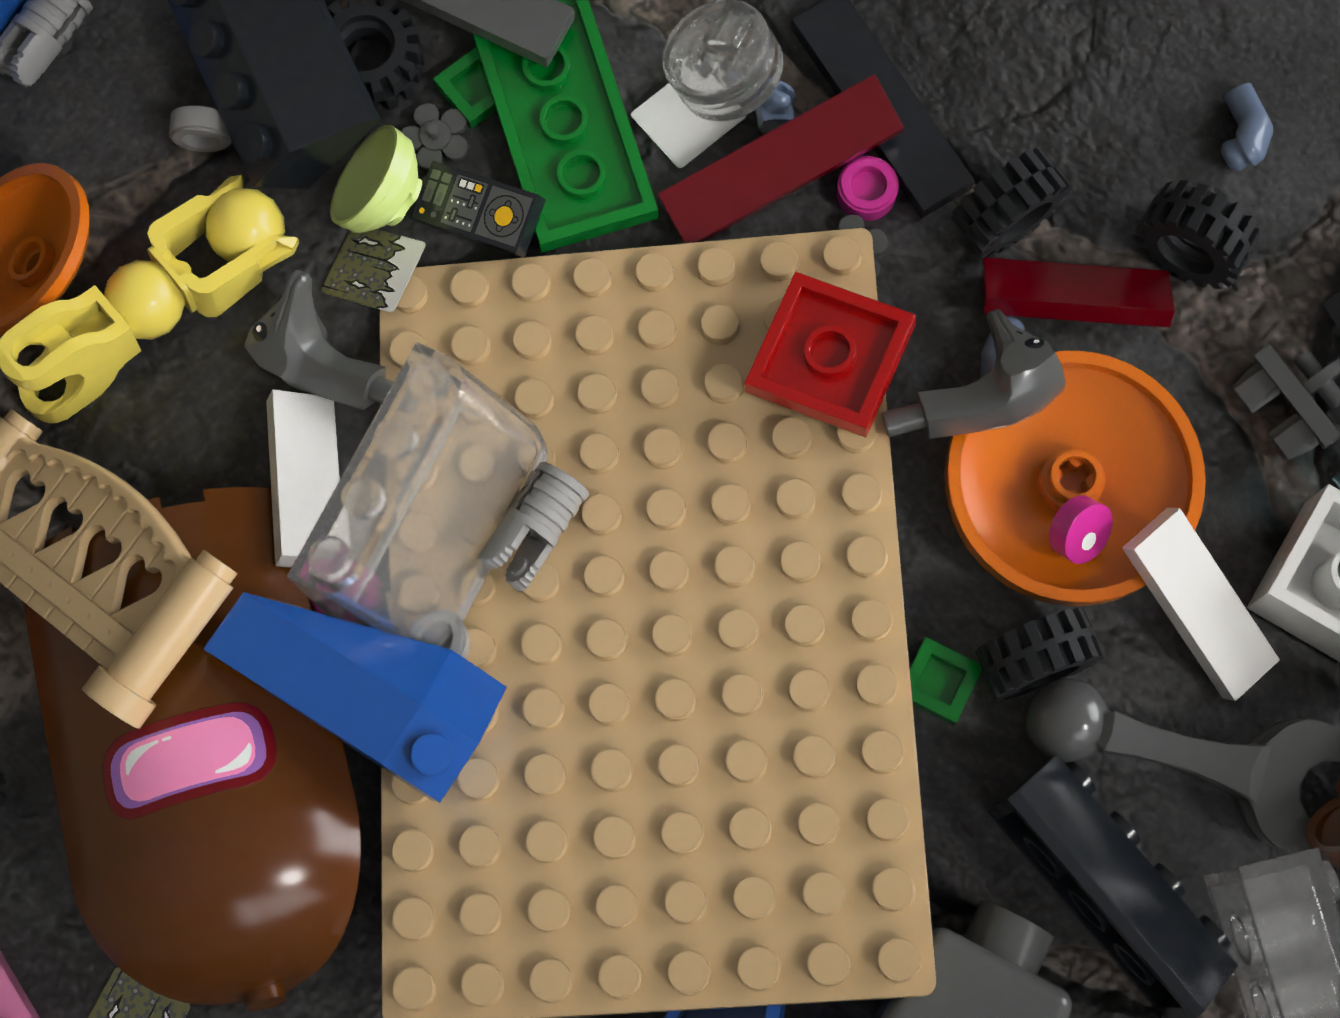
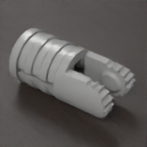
[0,0,93,87]
[478,461,589,592]

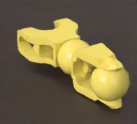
[0,175,299,423]

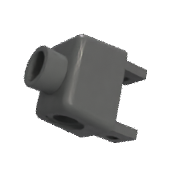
[871,901,1072,1018]

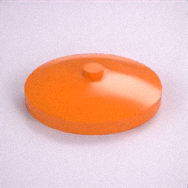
[944,351,1206,606]

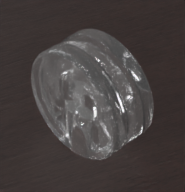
[662,0,783,122]

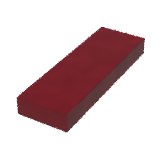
[981,257,1175,328]

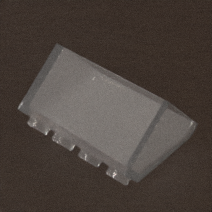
[287,342,548,647]

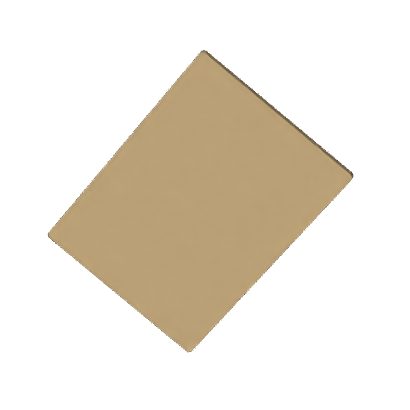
[380,228,936,1018]

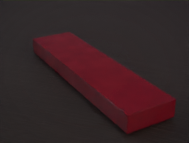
[658,74,904,243]

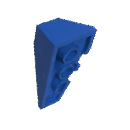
[203,592,507,803]

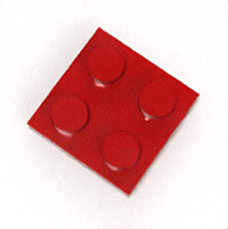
[744,271,916,438]

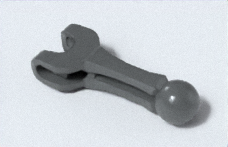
[1025,678,1340,860]

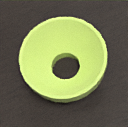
[330,125,422,233]

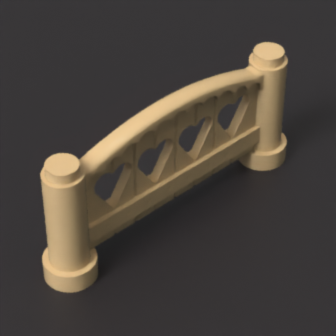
[0,409,238,729]

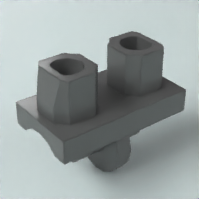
[1232,344,1340,461]

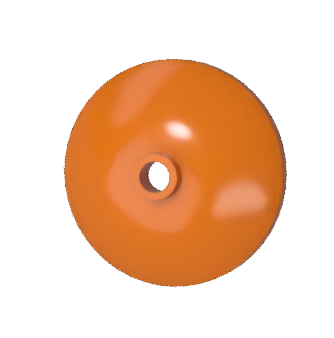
[0,163,90,336]

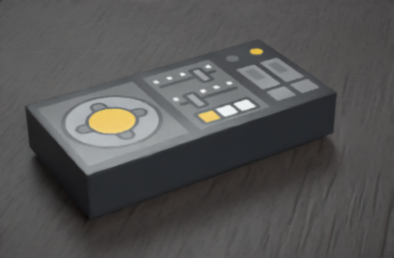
[411,161,546,258]

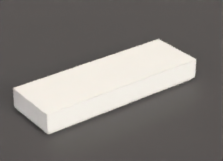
[266,389,346,572]
[1122,507,1280,701]

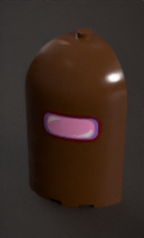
[23,487,361,1011]

